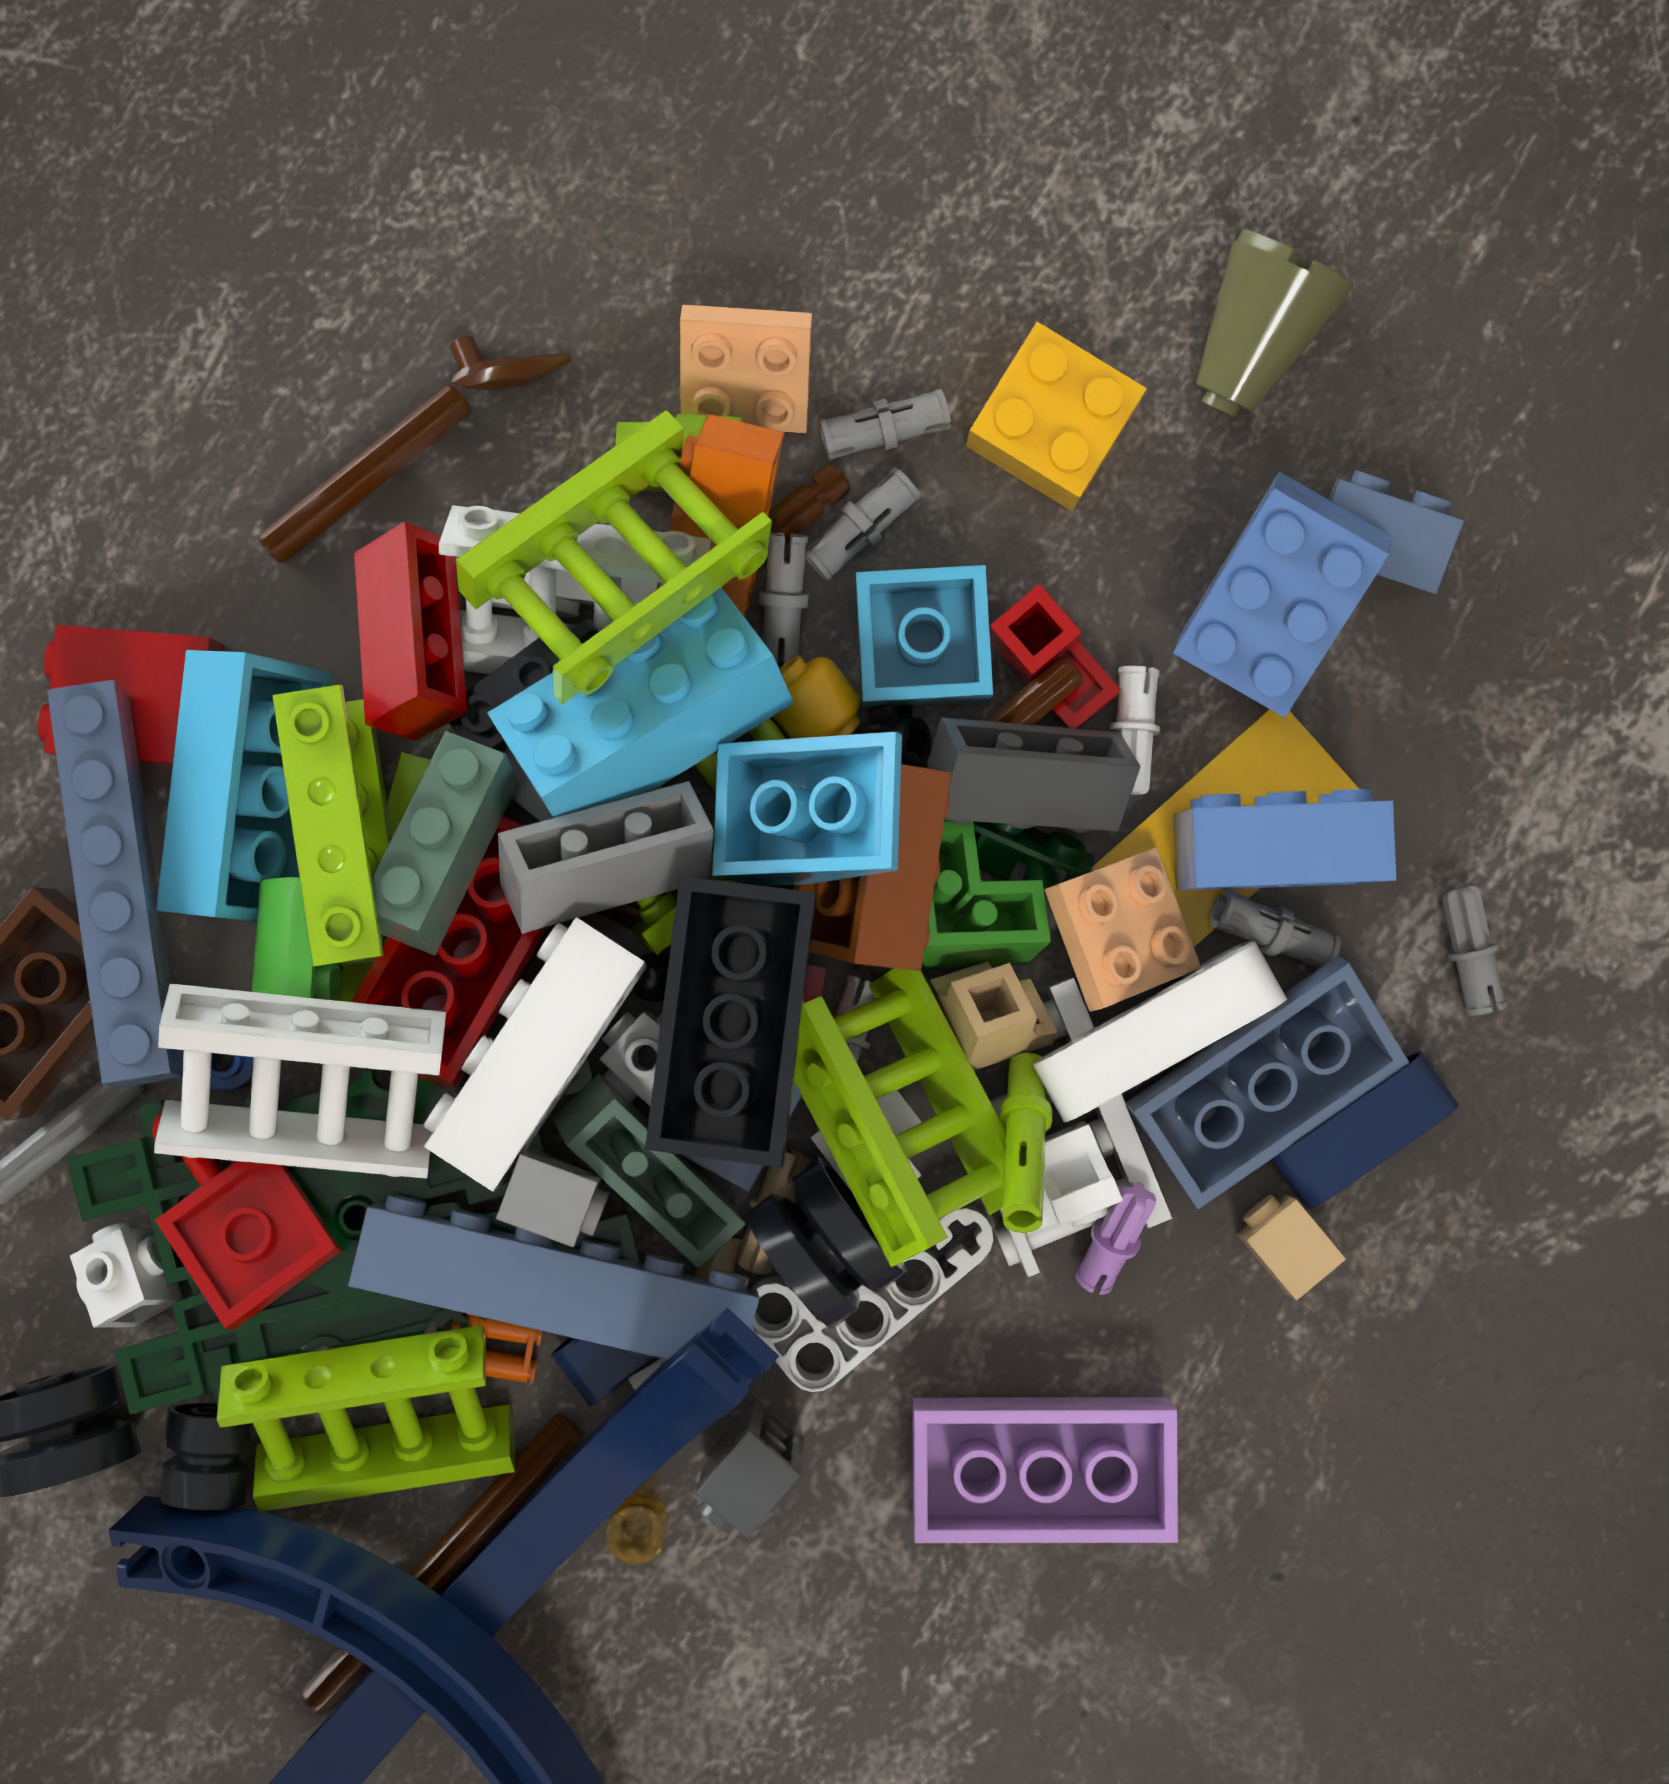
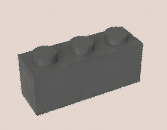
[926,717,1141,833]
[695,1397,804,1539]

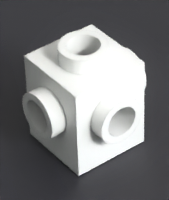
[600,1011,662,1106]
[70,1223,183,1328]

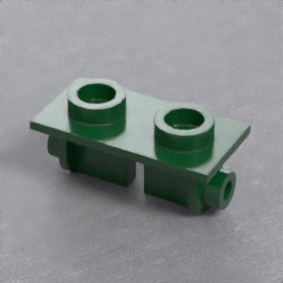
[973,821,1094,898]

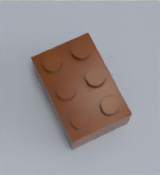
[793,764,952,971]

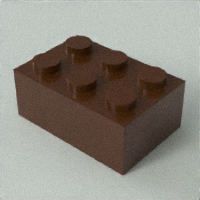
[0,887,96,1121]

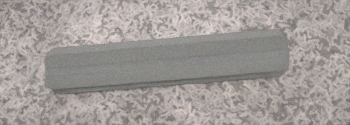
[0,1080,144,1204]

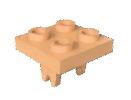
[680,305,812,433]
[1044,847,1201,1012]

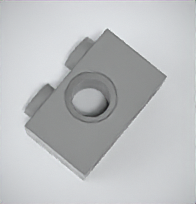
[496,1147,609,1247]

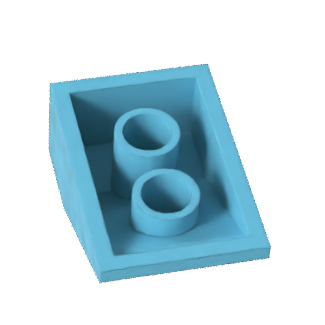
[712,732,902,886]

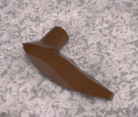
[450,336,571,390]

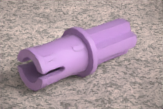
[1075,1181,1156,1295]

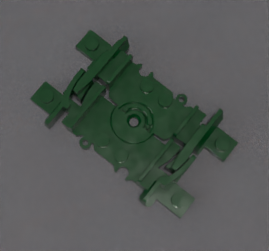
[66,1021,641,1414]

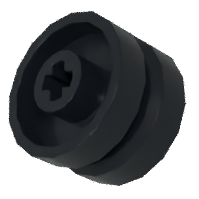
[746,1157,907,1329]
[0,1363,141,1497]

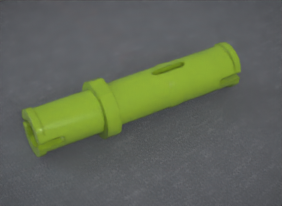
[1000,1052,1052,1233]

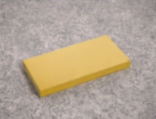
[1091,709,1359,947]

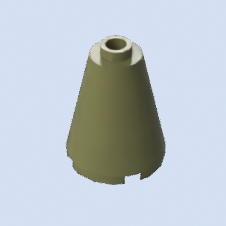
[1196,229,1353,418]

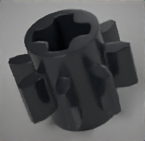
[854,704,932,766]

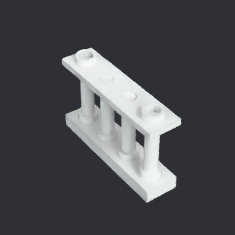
[439,505,712,674]
[990,978,1172,1277]
[154,984,446,1179]

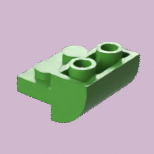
[252,877,341,1001]

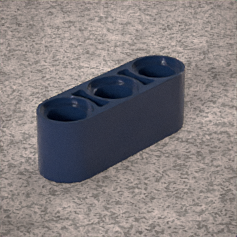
[1271,1051,1459,1209]

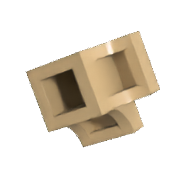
[929,961,1057,1070]

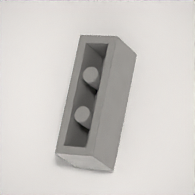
[498,781,714,934]

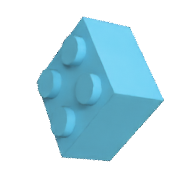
[855,565,993,710]

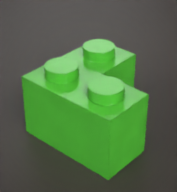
[921,821,1051,968]

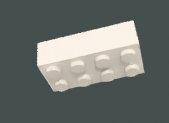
[423,917,647,1192]

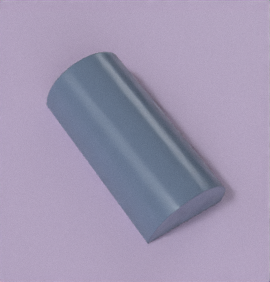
[1125,956,1410,1210]

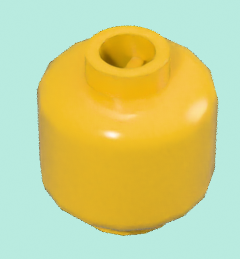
[772,655,861,739]

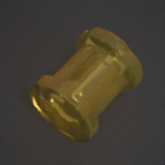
[606,1494,668,1565]

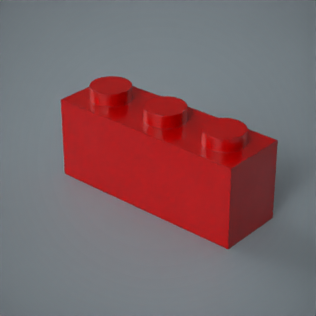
[354,521,467,741]

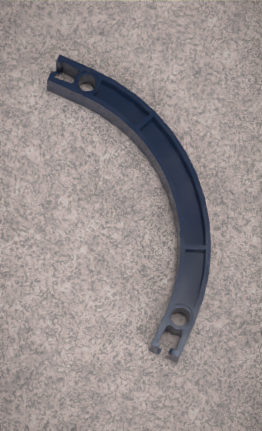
[268,1307,779,1784]
[109,1496,604,1784]

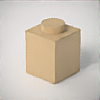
[1237,1194,1346,1301]

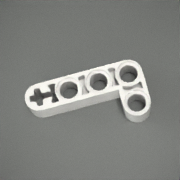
[1032,941,1287,1122]
[751,1204,993,1392]

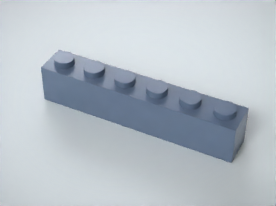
[47,680,183,1088]
[348,1194,760,1359]

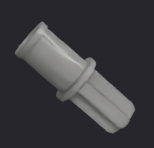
[1442,886,1508,1016]

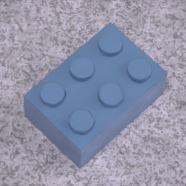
[1173,471,1392,718]
[1174,789,1397,891]

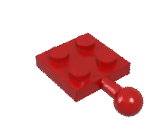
[152,1109,343,1331]

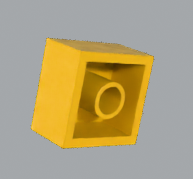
[966,322,1147,512]

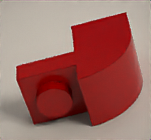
[989,584,1121,729]

